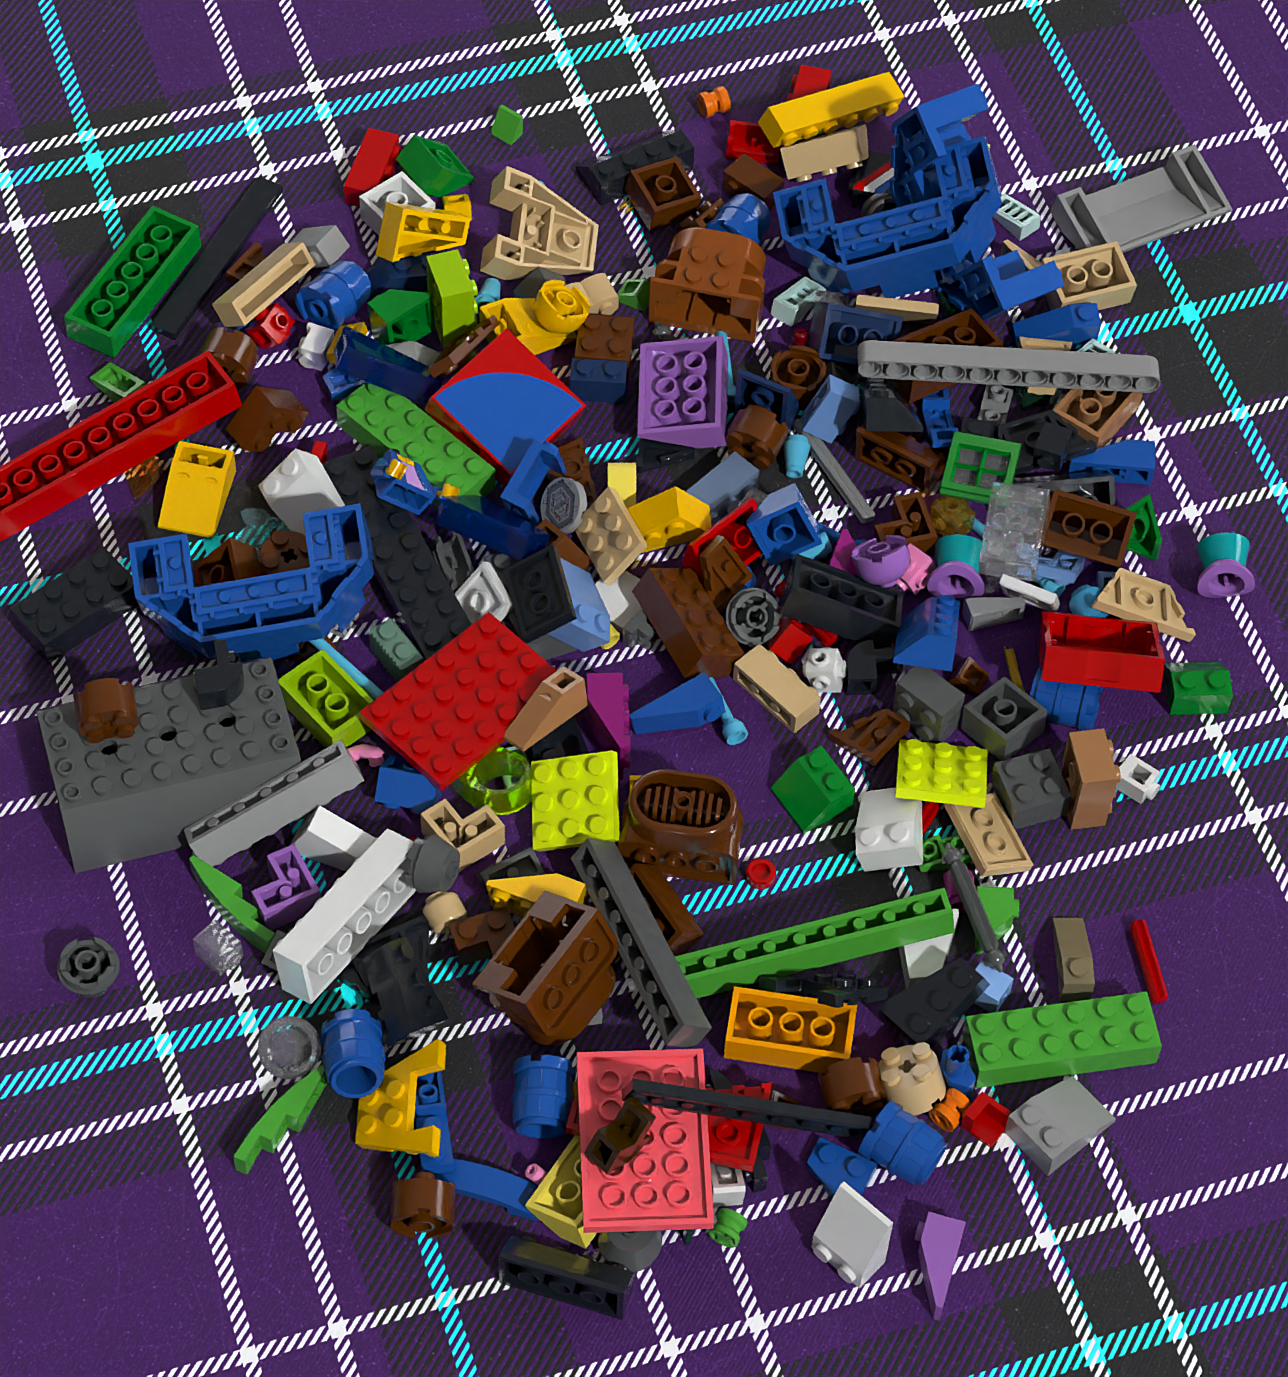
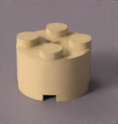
[878,1042,946,1115]

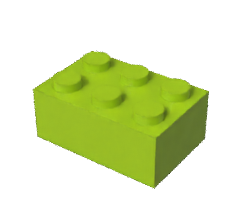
[426,249,478,350]
[278,649,374,748]

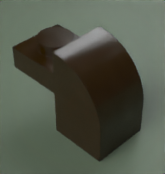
[584,1096,656,1174]

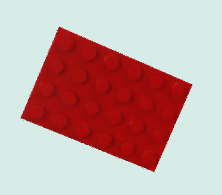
[359,612,557,791]

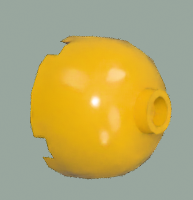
[534,280,590,334]

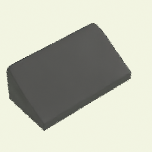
[475,847,545,894]

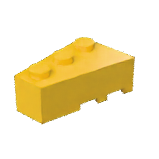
[376,202,471,262]
[627,486,712,553]

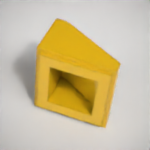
[441,194,472,221]

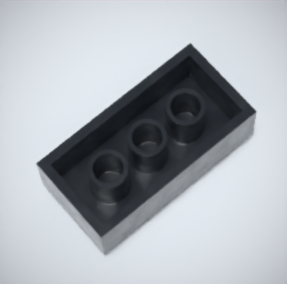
[10,547,139,664]

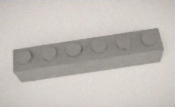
[184,740,364,867]

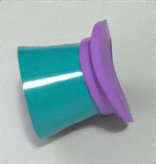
[1196,532,1255,598]
[927,534,988,600]

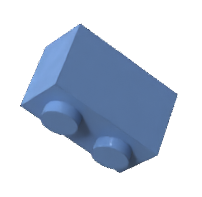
[802,374,861,443]

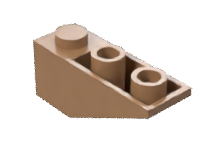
[503,666,588,752]

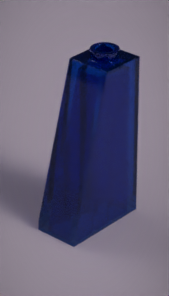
[334,326,442,405]
[435,496,550,560]

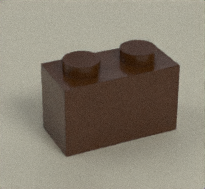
[722,153,785,210]

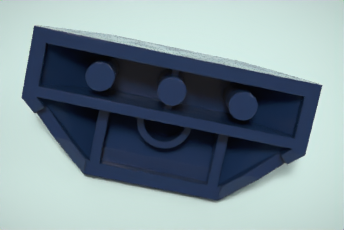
[366,249,471,301]

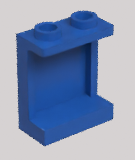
[500,440,567,528]

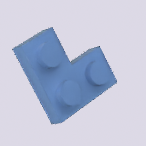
[1018,552,1085,585]

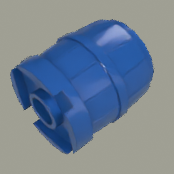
[705,193,771,245]
[295,261,372,331]
[1030,668,1103,731]
[320,1009,386,1098]
[511,1055,576,1139]
[858,1101,948,1186]

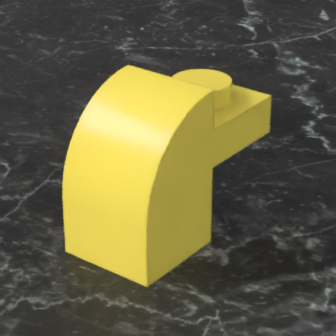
[607,462,636,508]

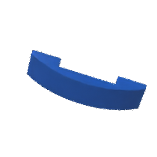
[920,388,958,448]
[421,1159,538,1222]

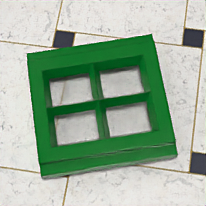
[940,431,1021,508]

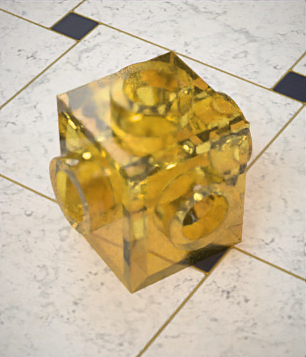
[930,496,976,536]

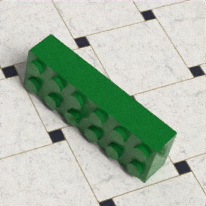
[64,206,201,358]

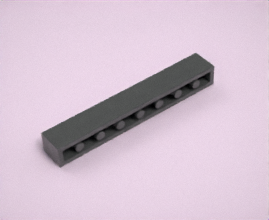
[571,838,712,1048]

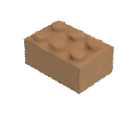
[1052,389,1143,449]
[1060,728,1121,830]

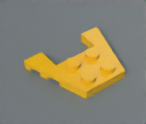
[355,1039,446,1157]

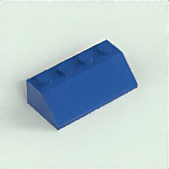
[893,595,960,672]

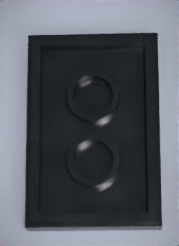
[503,544,577,644]

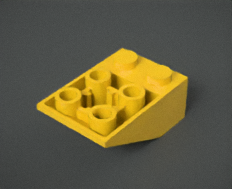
[480,298,577,355]
[158,441,236,538]
[486,873,589,919]

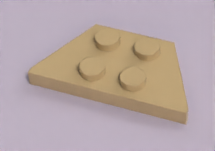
[1092,568,1196,642]

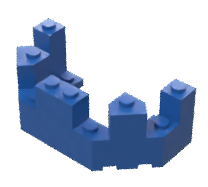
[889,84,1065,321]
[773,136,1002,299]
[128,503,374,662]

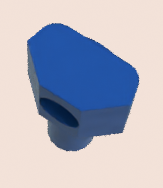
[940,1045,976,1098]

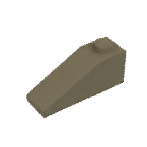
[1052,918,1095,1001]

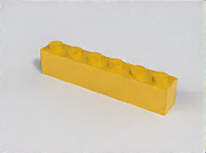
[758,72,905,148]

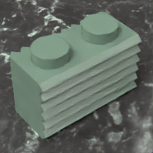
[369,618,425,683]

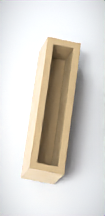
[212,242,316,327]

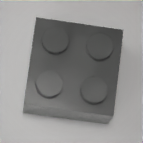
[893,666,965,743]
[961,676,1047,761]
[991,748,1071,829]

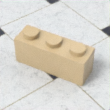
[733,644,821,733]

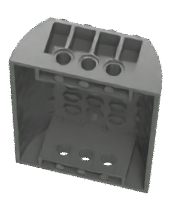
[36,656,310,874]

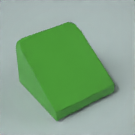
[491,105,523,145]
[617,279,650,311]

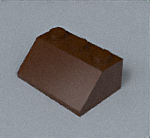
[855,425,946,495]
[1038,489,1137,570]
[193,537,262,587]
[629,863,704,957]

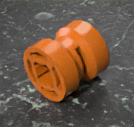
[696,86,731,118]
[928,1088,971,1132]

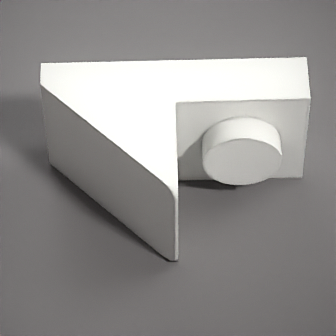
[710,1163,745,1207]

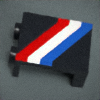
[848,151,894,207]

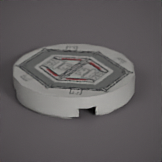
[540,477,587,534]

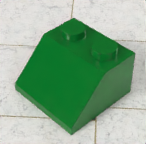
[396,135,475,198]
[368,289,436,350]
[1163,662,1233,715]
[770,746,855,834]

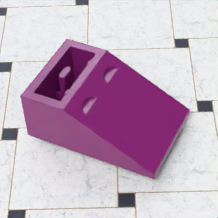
[586,673,630,779]

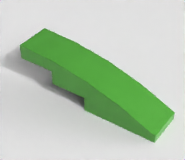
[90,362,146,403]
[189,855,275,954]
[234,1065,328,1175]

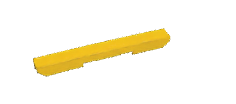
[1004,646,1025,692]

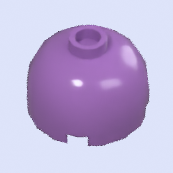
[851,535,910,588]

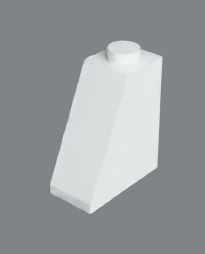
[290,806,376,871]
[899,909,959,989]

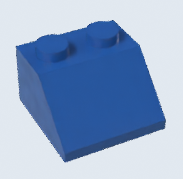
[746,483,822,566]
[374,754,442,814]

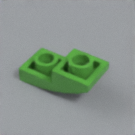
[919,833,973,872]

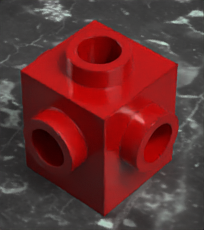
[245,303,295,350]

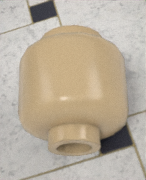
[423,891,468,937]

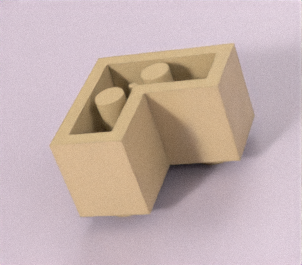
[420,799,505,872]

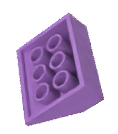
[637,336,728,448]

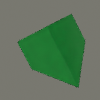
[1126,493,1162,561]

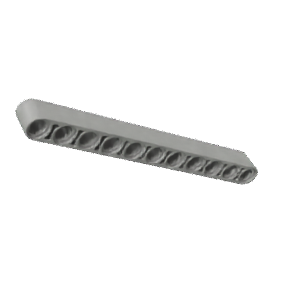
[857,340,1160,393]

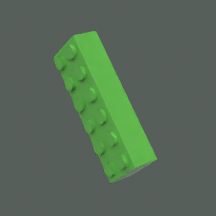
[336,374,495,521]
[962,991,1162,1088]

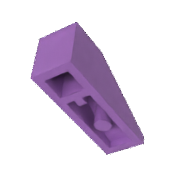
[914,1211,966,1321]

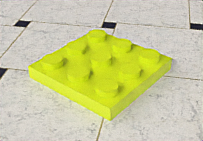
[895,739,988,808]
[531,750,620,852]

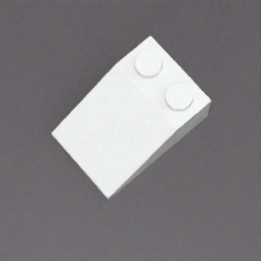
[258,448,345,535]
[856,787,923,872]
[811,1182,893,1288]

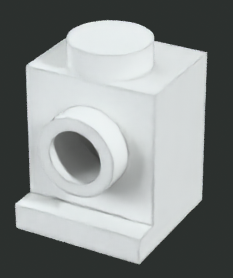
[298,322,334,371]
[1116,753,1160,804]

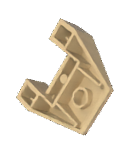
[480,166,599,280]

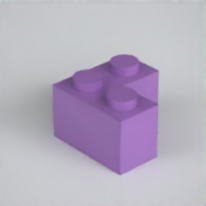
[251,844,321,931]

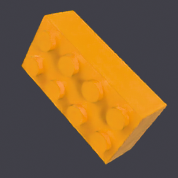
[724,986,857,1074]

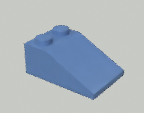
[548,558,610,652]

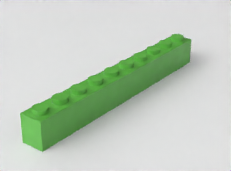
[675,888,955,999]

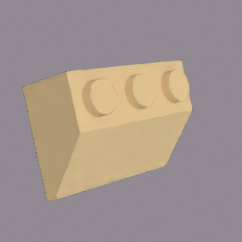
[780,124,869,182]
[1042,241,1137,311]

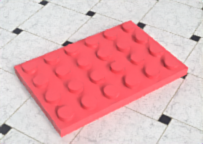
[577,1048,714,1233]

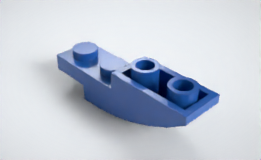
[415,1071,454,1174]

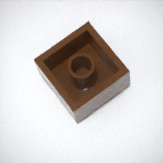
[625,156,701,231]
[574,314,635,381]

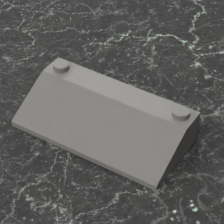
[1050,144,1232,253]

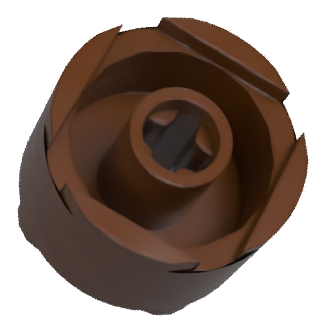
[198,327,259,389]
[770,345,826,411]
[725,405,789,470]
[260,530,310,576]
[73,678,139,743]
[817,1057,888,1115]
[390,1172,456,1239]

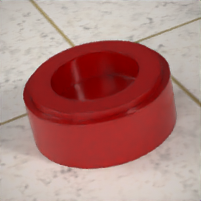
[746,858,776,890]

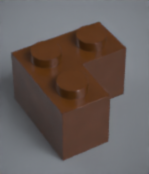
[226,386,310,453]
[873,492,938,557]
[448,906,515,967]

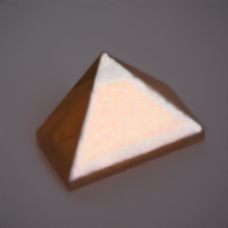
[124,455,168,499]

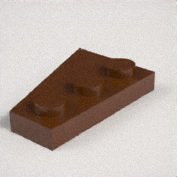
[427,315,500,378]
[544,437,597,515]

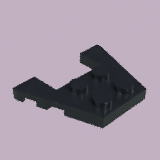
[758,973,889,1008]

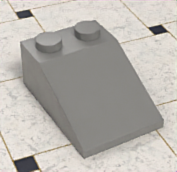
[1005,1076,1116,1176]

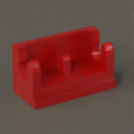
[726,120,781,166]

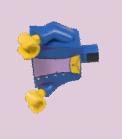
[370,448,460,515]

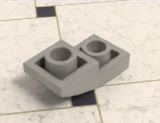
[978,384,1014,428]

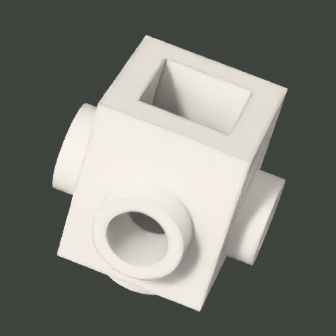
[803,647,847,693]

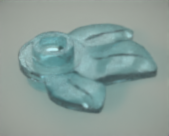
[234,508,289,562]

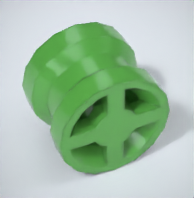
[709,1208,748,1248]

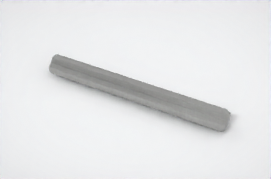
[793,417,875,524]

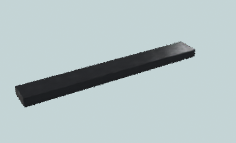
[151,176,283,340]
[622,1078,872,1139]

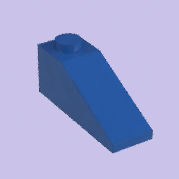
[1012,303,1101,348]
[1068,439,1155,485]
[629,672,726,735]

